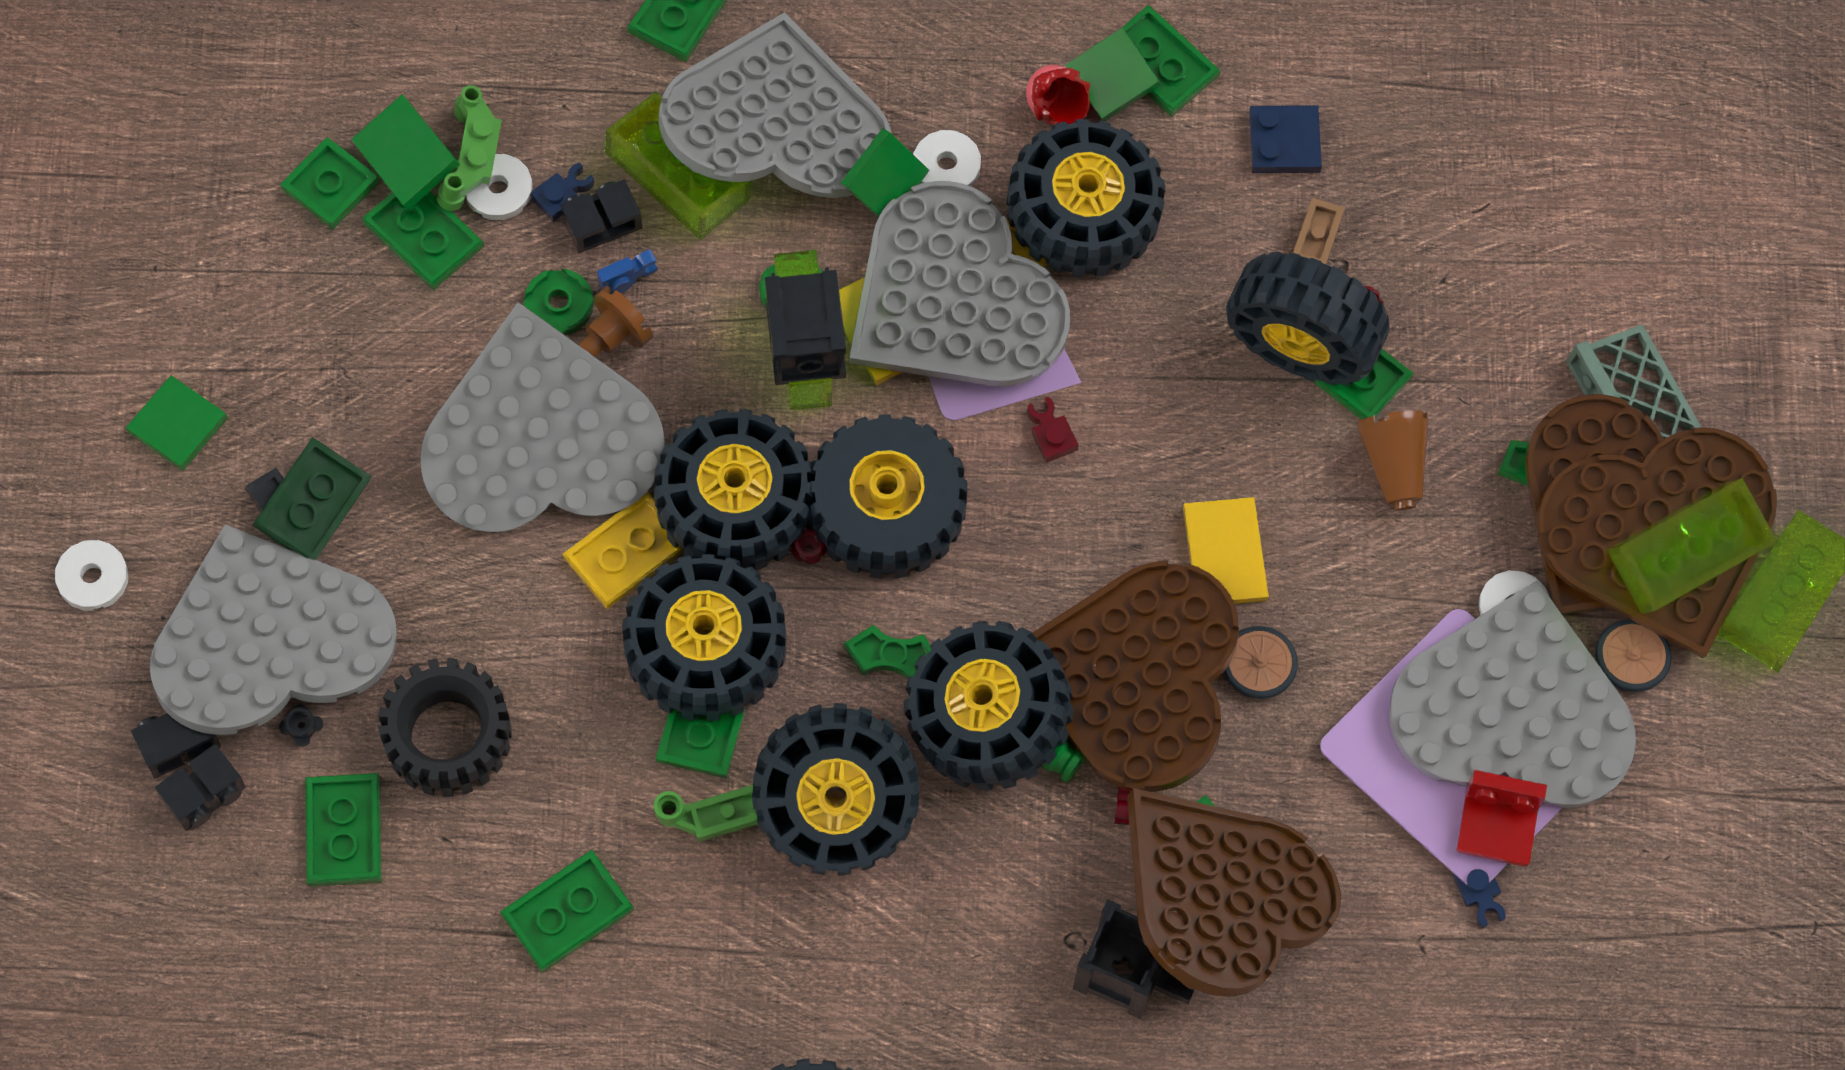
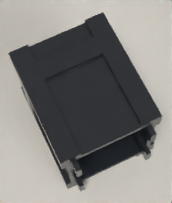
[765,267,846,385]
[1073,899,1163,1019]

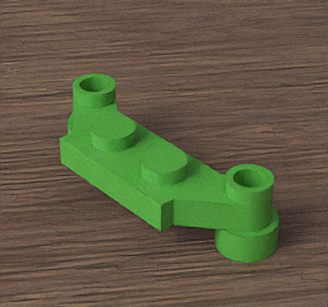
[436,85,502,211]
[654,785,758,842]

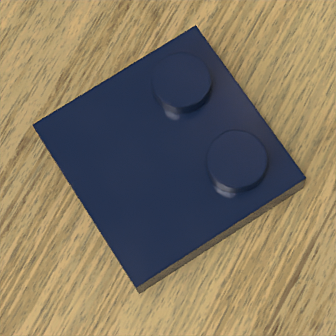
[1249,105,1322,173]

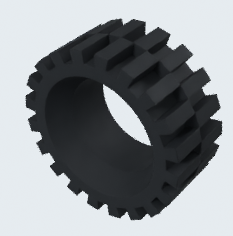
[378,658,512,797]

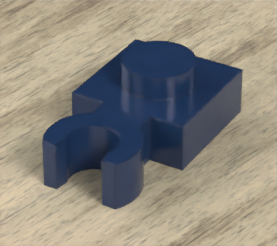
[530,163,595,222]
[1452,869,1506,928]

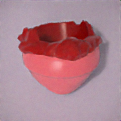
[1026,65,1090,125]

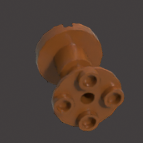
[578,286,653,357]

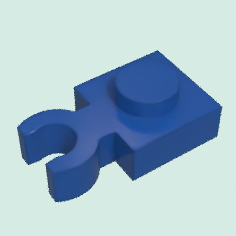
[597,249,658,294]

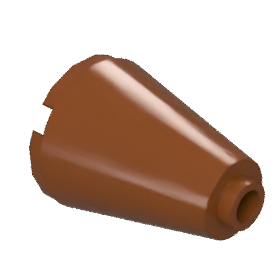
[1357,410,1429,511]

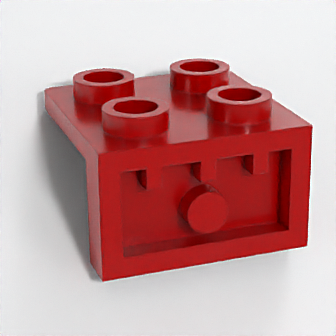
[1456,770,1547,867]

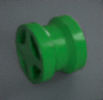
[1042,740,1084,784]

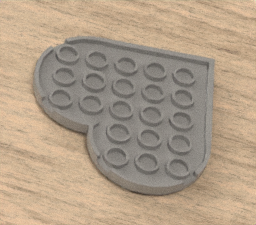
[658,12,892,198]
[849,181,1070,387]
[420,302,665,532]
[150,524,397,735]
[1388,581,1636,808]

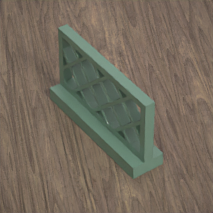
[1565,324,1701,439]

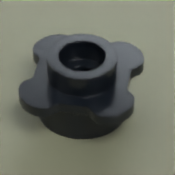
[279,704,323,747]

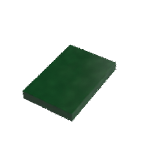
[252,437,372,560]

